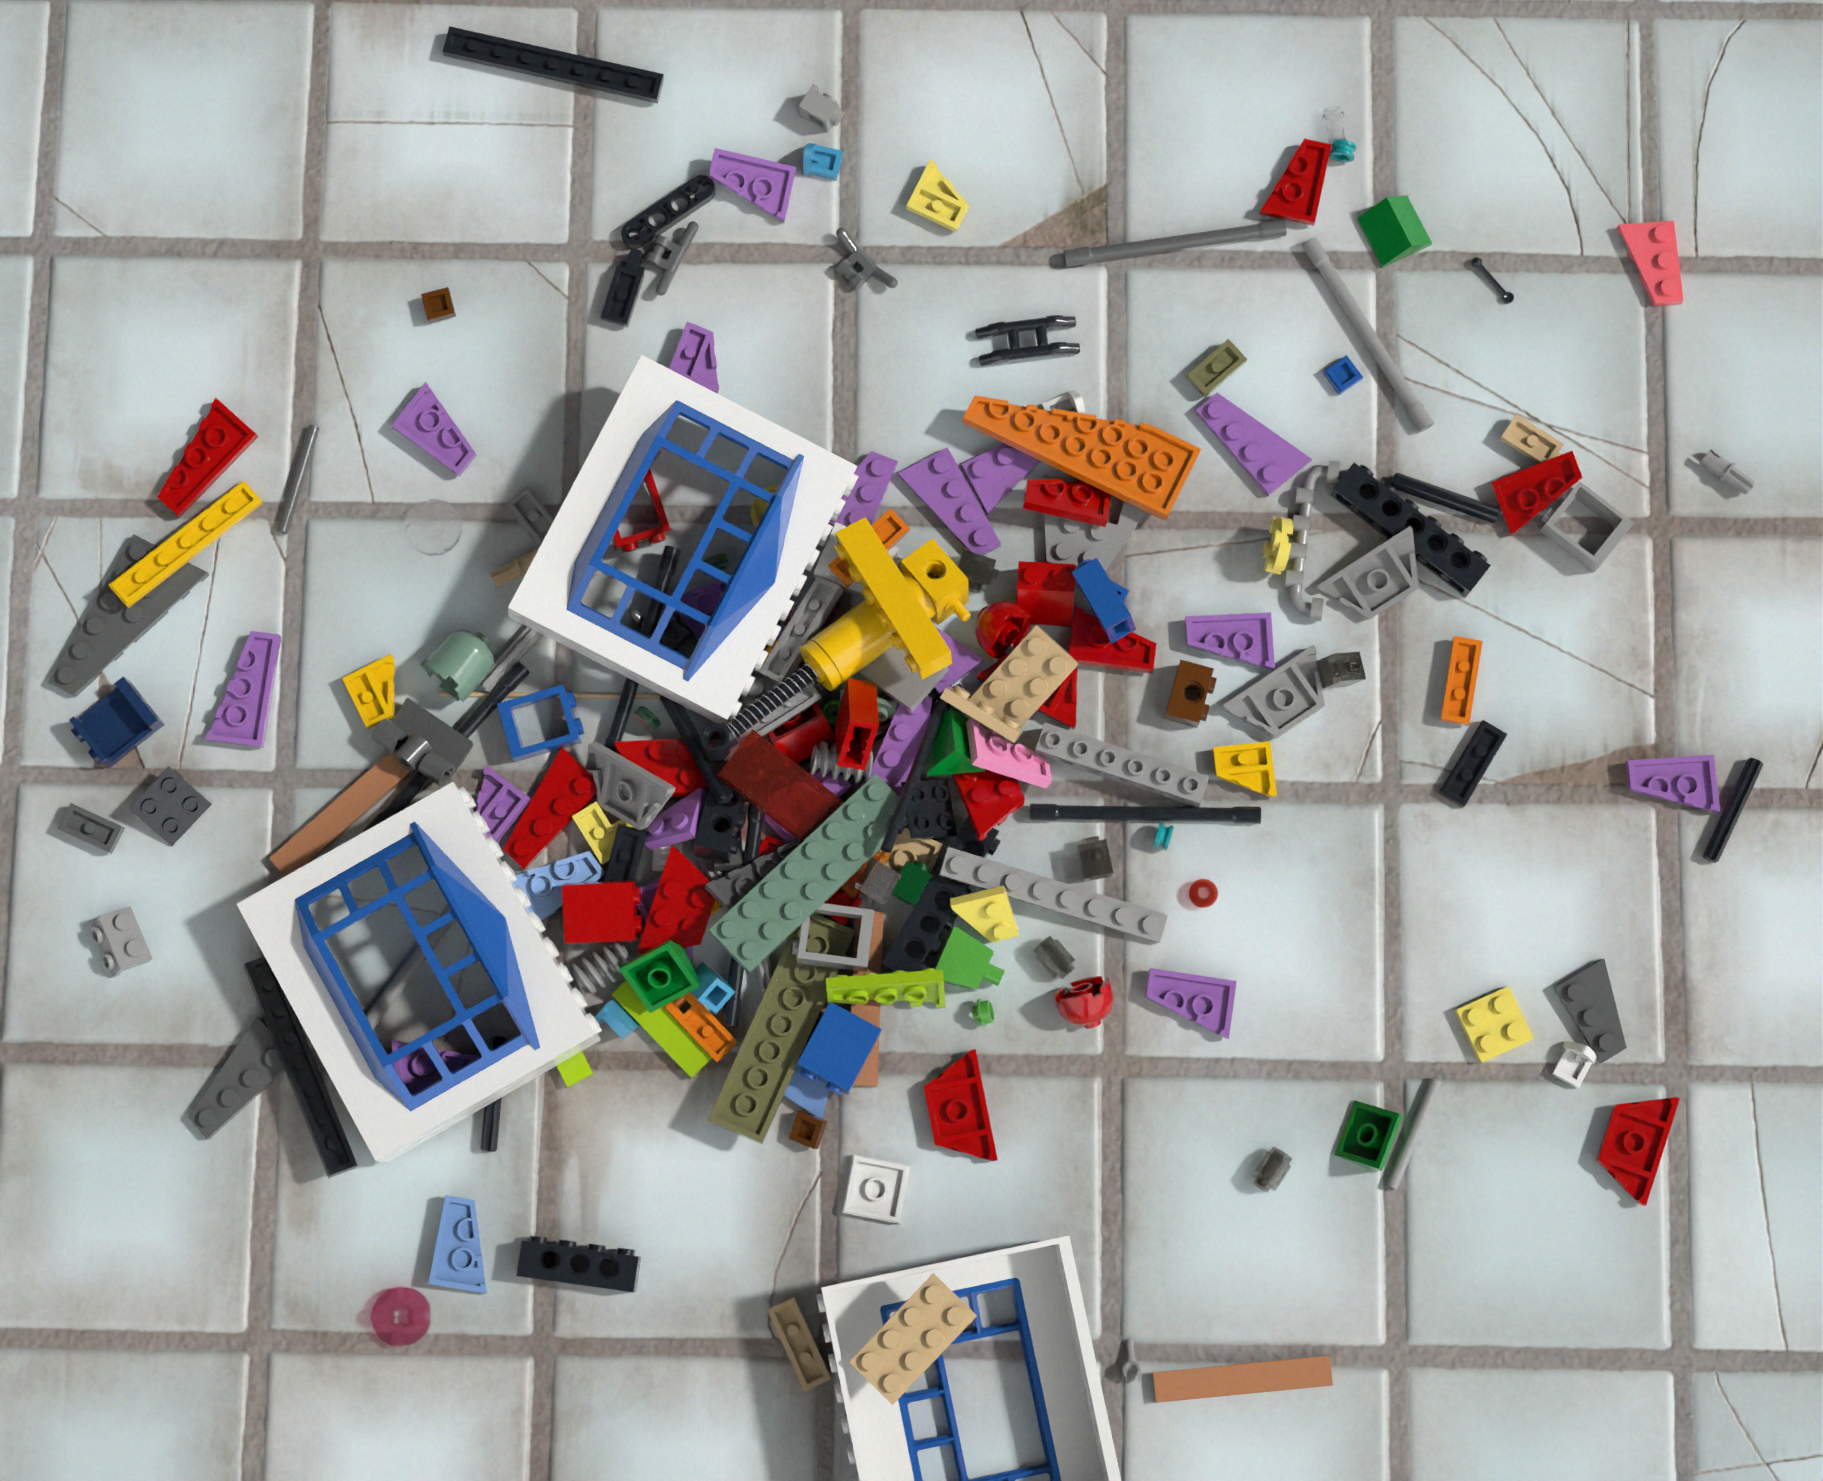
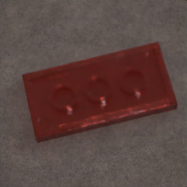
[717,729,843,842]

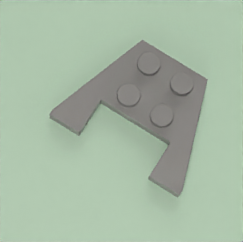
[1043,475,1147,572]

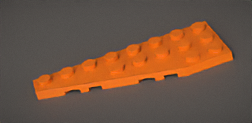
[961,395,1201,521]

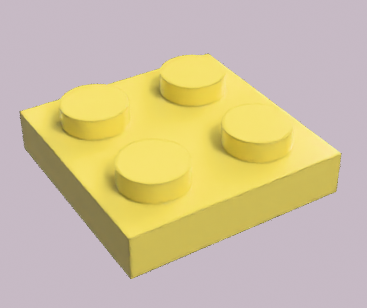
[1454,986,1534,1063]

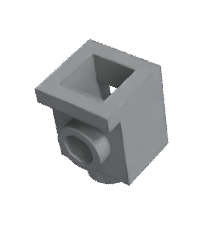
[799,84,844,132]

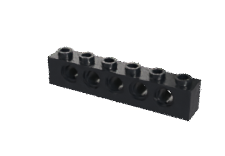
[1330,463,1491,598]
[882,816,1001,972]

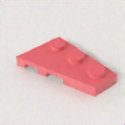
[1616,221,1684,306]

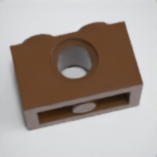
[1164,660,1217,728]

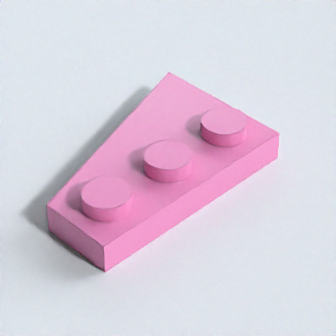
[966,717,1052,789]

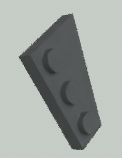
[1553,959,1627,1064]

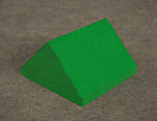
[1357,195,1432,268]
[926,708,985,776]
[619,940,700,1013]
[1334,1100,1403,1172]

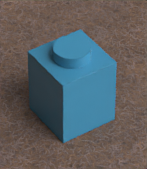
[691,962,735,1013]

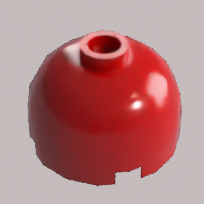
[975,601,1031,659]
[1054,976,1113,1029]

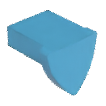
[803,143,843,180]
[594,1000,640,1039]

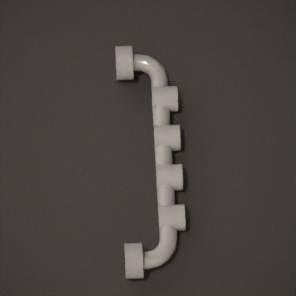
[1285,460,1340,621]

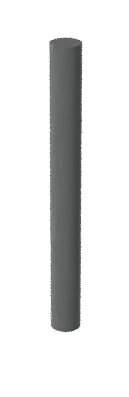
[277,425,320,535]

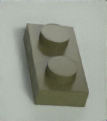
[1186,339,1247,398]

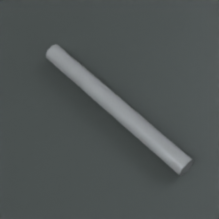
[1386,1078,1442,1190]

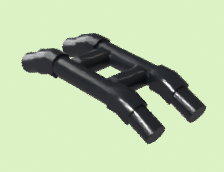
[975,315,1080,366]

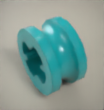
[1329,139,1357,162]
[1153,822,1174,851]

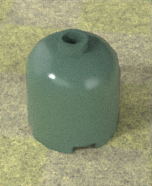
[420,629,494,702]

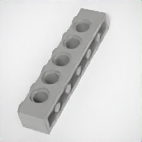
[1035,722,1210,807]

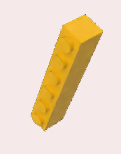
[834,517,952,680]

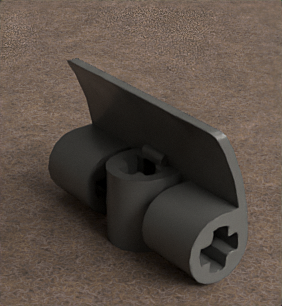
[372,698,473,786]

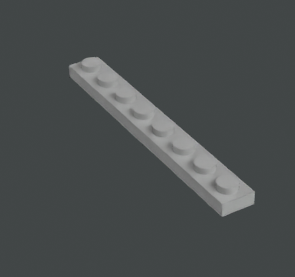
[938,847,1168,943]

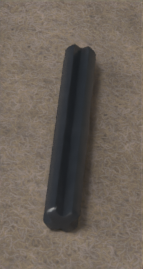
[1390,473,1500,523]
[1703,757,1763,863]
[480,1036,507,1152]

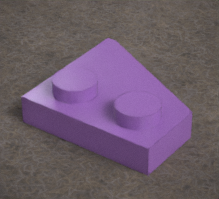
[669,322,719,393]
[477,765,531,843]

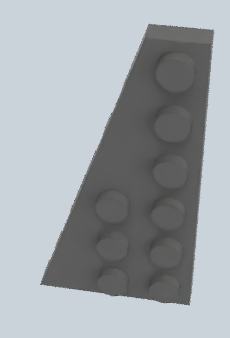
[49,534,210,697]

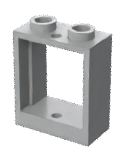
[1540,481,1634,572]
[792,903,874,972]

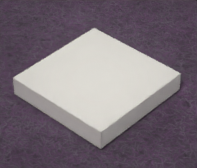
[842,1155,911,1224]

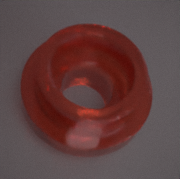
[1189,879,1218,908]

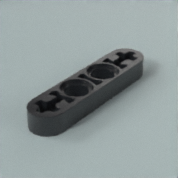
[621,175,716,249]

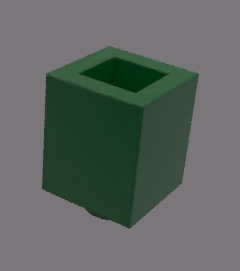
[889,860,932,907]

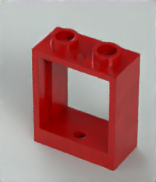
[611,468,671,553]

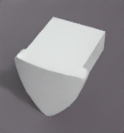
[1042,390,1085,414]
[1551,1042,1597,1088]

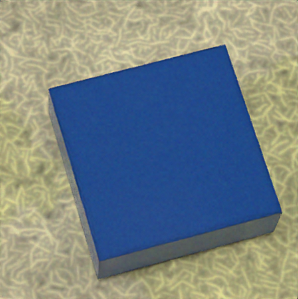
[1323,355,1363,395]

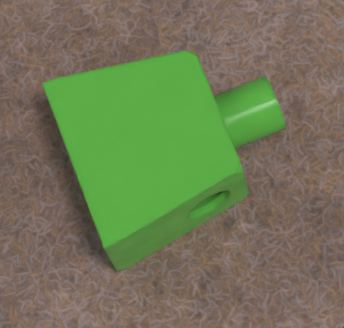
[935,926,1005,991]

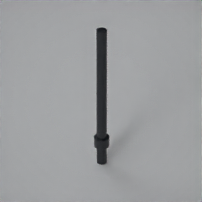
[881,700,947,853]

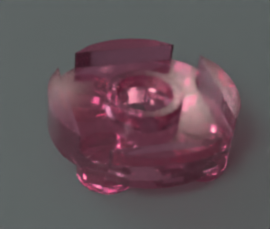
[370,1286,431,1347]

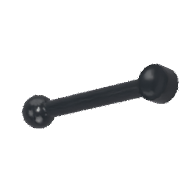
[1471,257,1514,304]

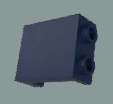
[69,676,165,768]

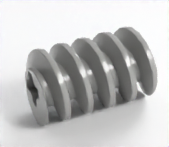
[810,741,873,784]
[571,941,632,997]

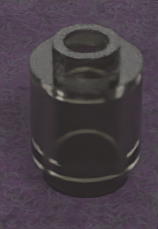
[1033,935,1075,979]
[1251,1147,1292,1193]

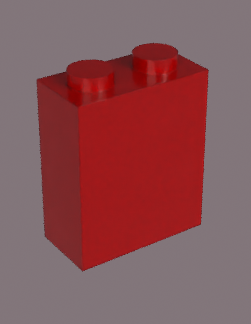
[835,678,879,771]
[562,880,643,944]

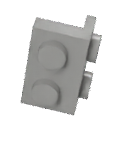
[91,906,153,977]

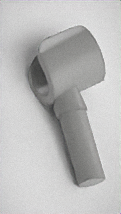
[1123,1339,1141,1383]

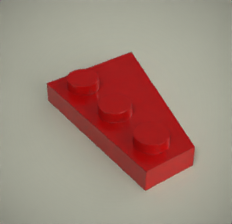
[1491,451,1583,535]
[1022,479,1111,527]

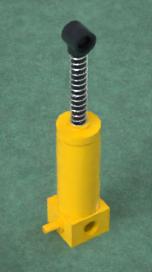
[700,538,971,761]

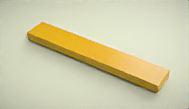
[109,480,263,608]

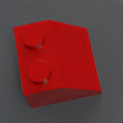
[1016,561,1076,627]
[767,703,836,768]

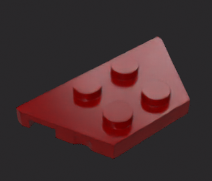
[977,652,1078,730]
[614,738,716,797]
[951,769,1025,841]
[637,846,716,954]
[924,1049,998,1161]
[1596,1097,1680,1206]

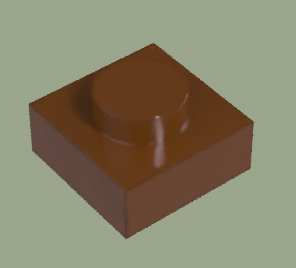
[421,287,456,323]
[788,1111,827,1149]

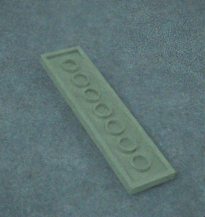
[708,774,908,974]

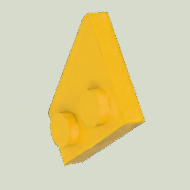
[342,654,395,730]
[1212,741,1277,798]

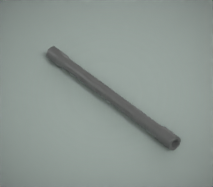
[1063,219,1287,267]

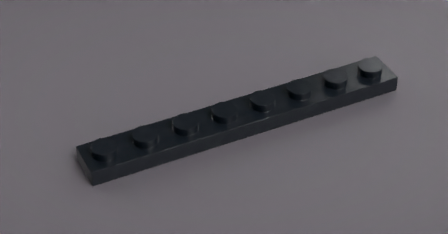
[442,26,664,104]
[243,957,358,1179]

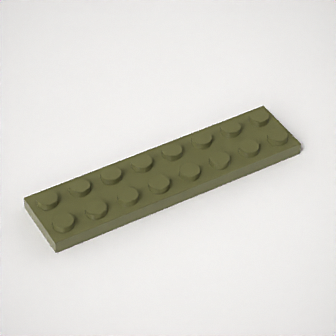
[708,913,856,1144]

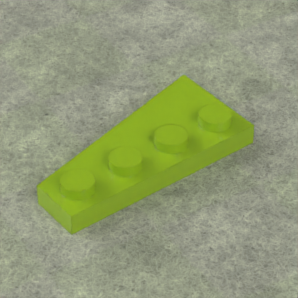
[826,968,945,1008]

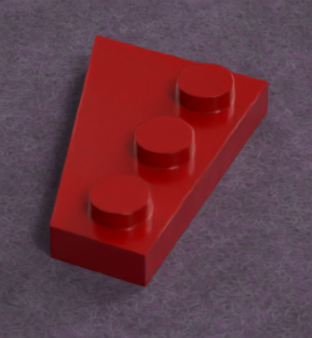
[1259,139,1332,226]
[1069,606,1157,674]

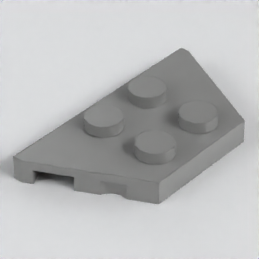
[1317,526,1419,619]
[1222,645,1325,739]
[588,742,676,830]

